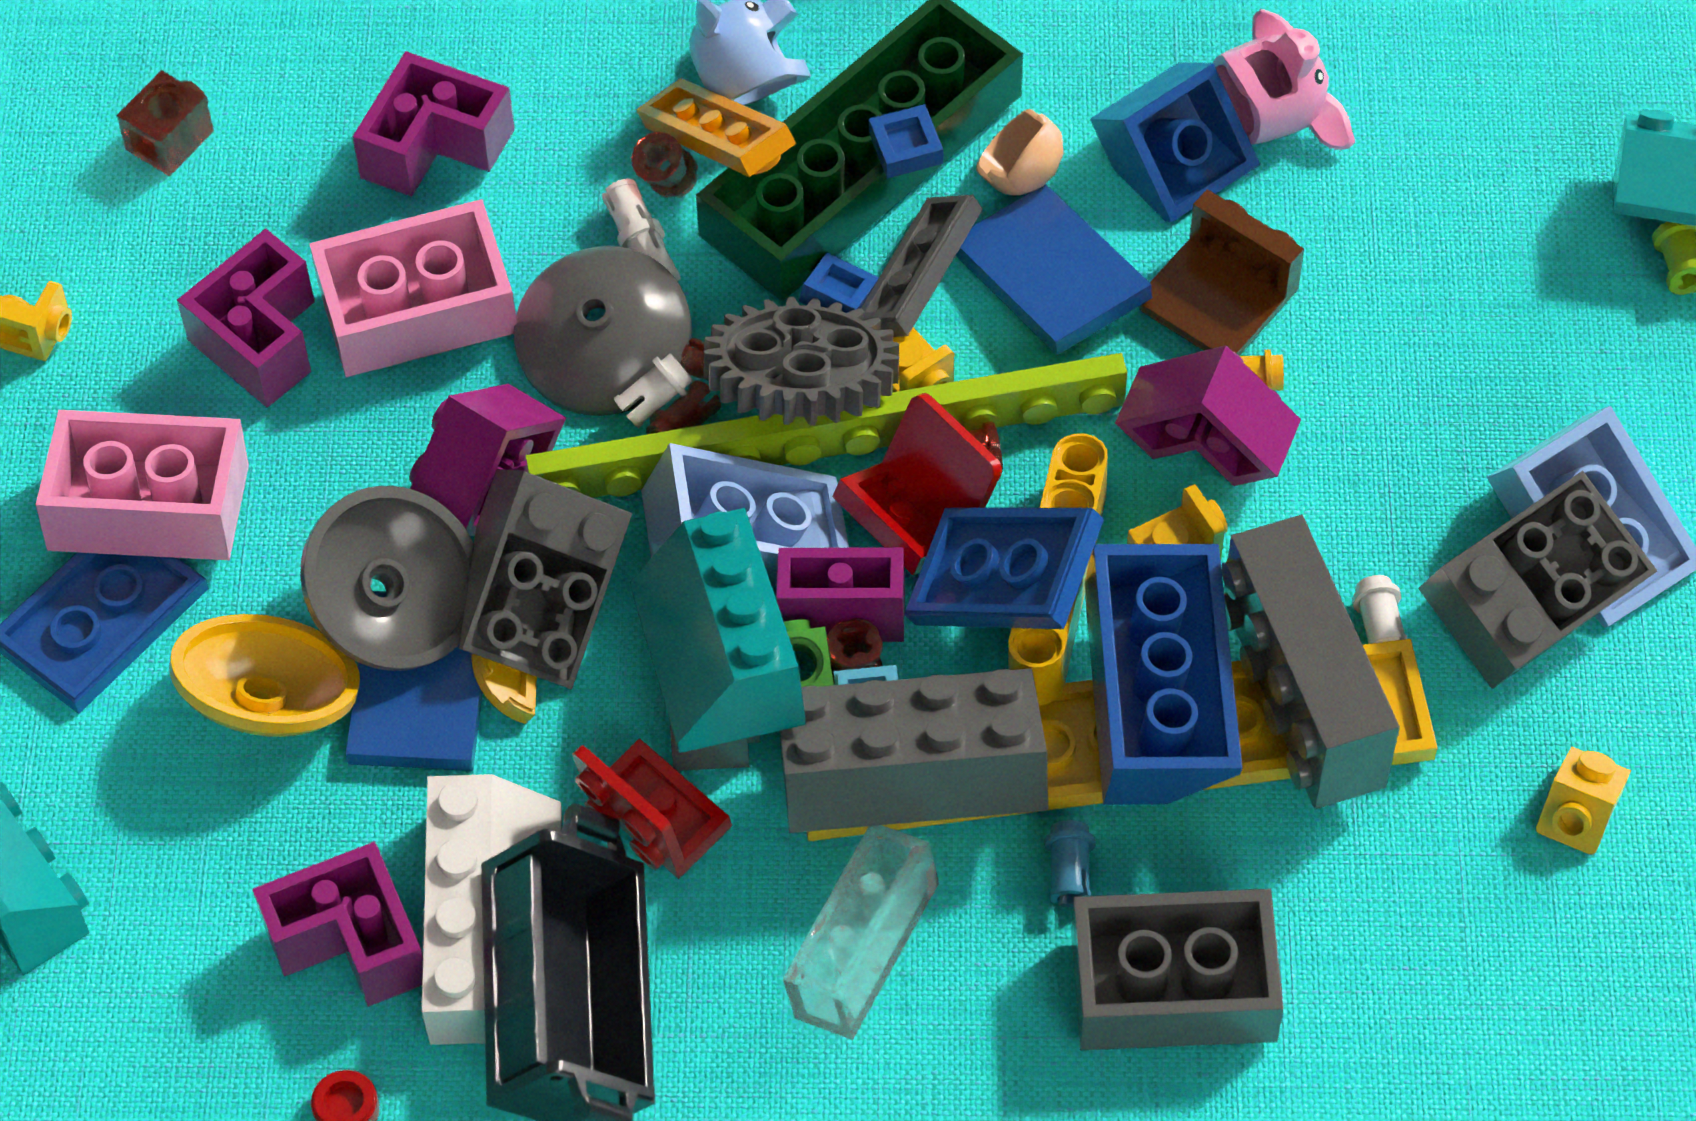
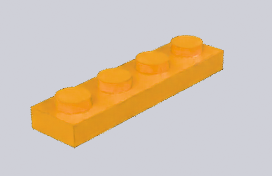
[636,78,796,177]

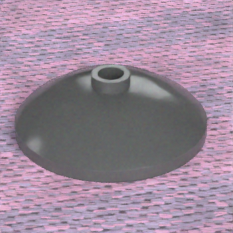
[514,246,692,416]
[300,486,474,671]

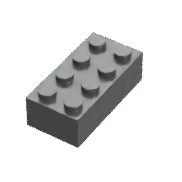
[1221,514,1400,809]
[779,668,1048,833]

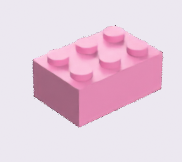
[309,199,517,377]
[36,410,249,560]

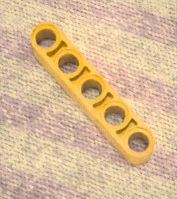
[1008,433,1108,705]

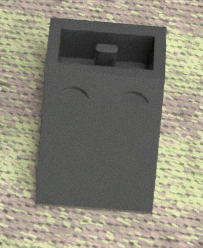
[459,469,632,689]
[1418,471,1657,689]

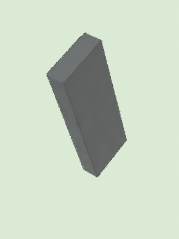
[861,195,983,337]

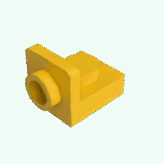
[0,281,72,362]
[893,328,954,392]
[1127,484,1228,560]

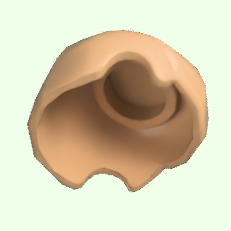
[976,109,1064,196]

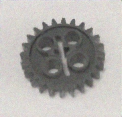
[703,297,900,426]

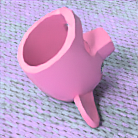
[1213,9,1355,150]

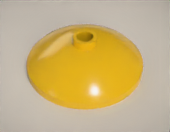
[169,614,360,737]

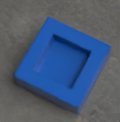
[869,104,944,178]
[798,253,879,313]

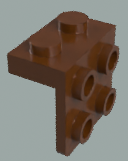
[1138,189,1304,356]

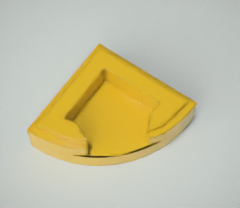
[472,654,537,724]

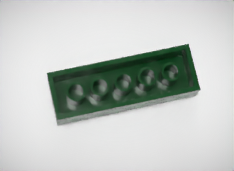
[696,0,1023,302]

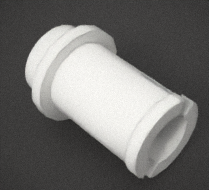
[614,354,693,428]
[1352,575,1407,644]

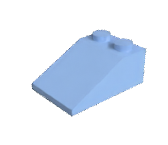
[1486,406,1696,628]
[641,443,849,586]

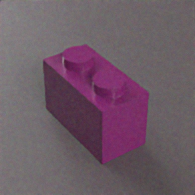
[776,547,905,642]

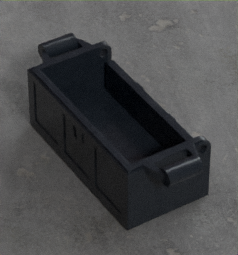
[481,803,655,1121]

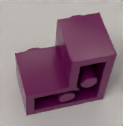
[352,51,515,197]
[177,228,315,408]
[1115,345,1301,486]
[409,384,566,536]
[252,841,423,1007]

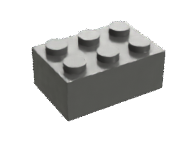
[1071,889,1284,1050]

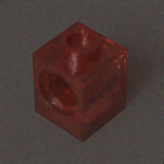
[116,70,214,176]

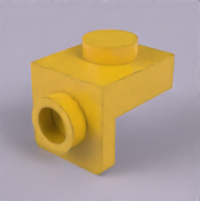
[1536,746,1631,855]

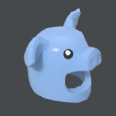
[689,0,811,105]

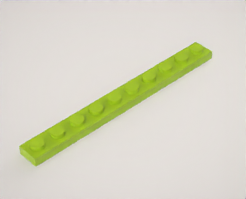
[526,353,1128,498]

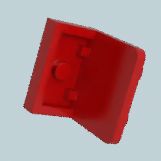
[832,393,1002,575]
[572,738,732,879]

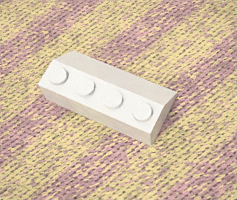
[422,774,562,1045]

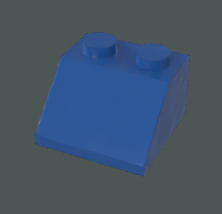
[1090,62,1261,222]

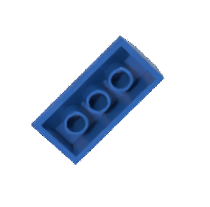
[1084,544,1242,805]

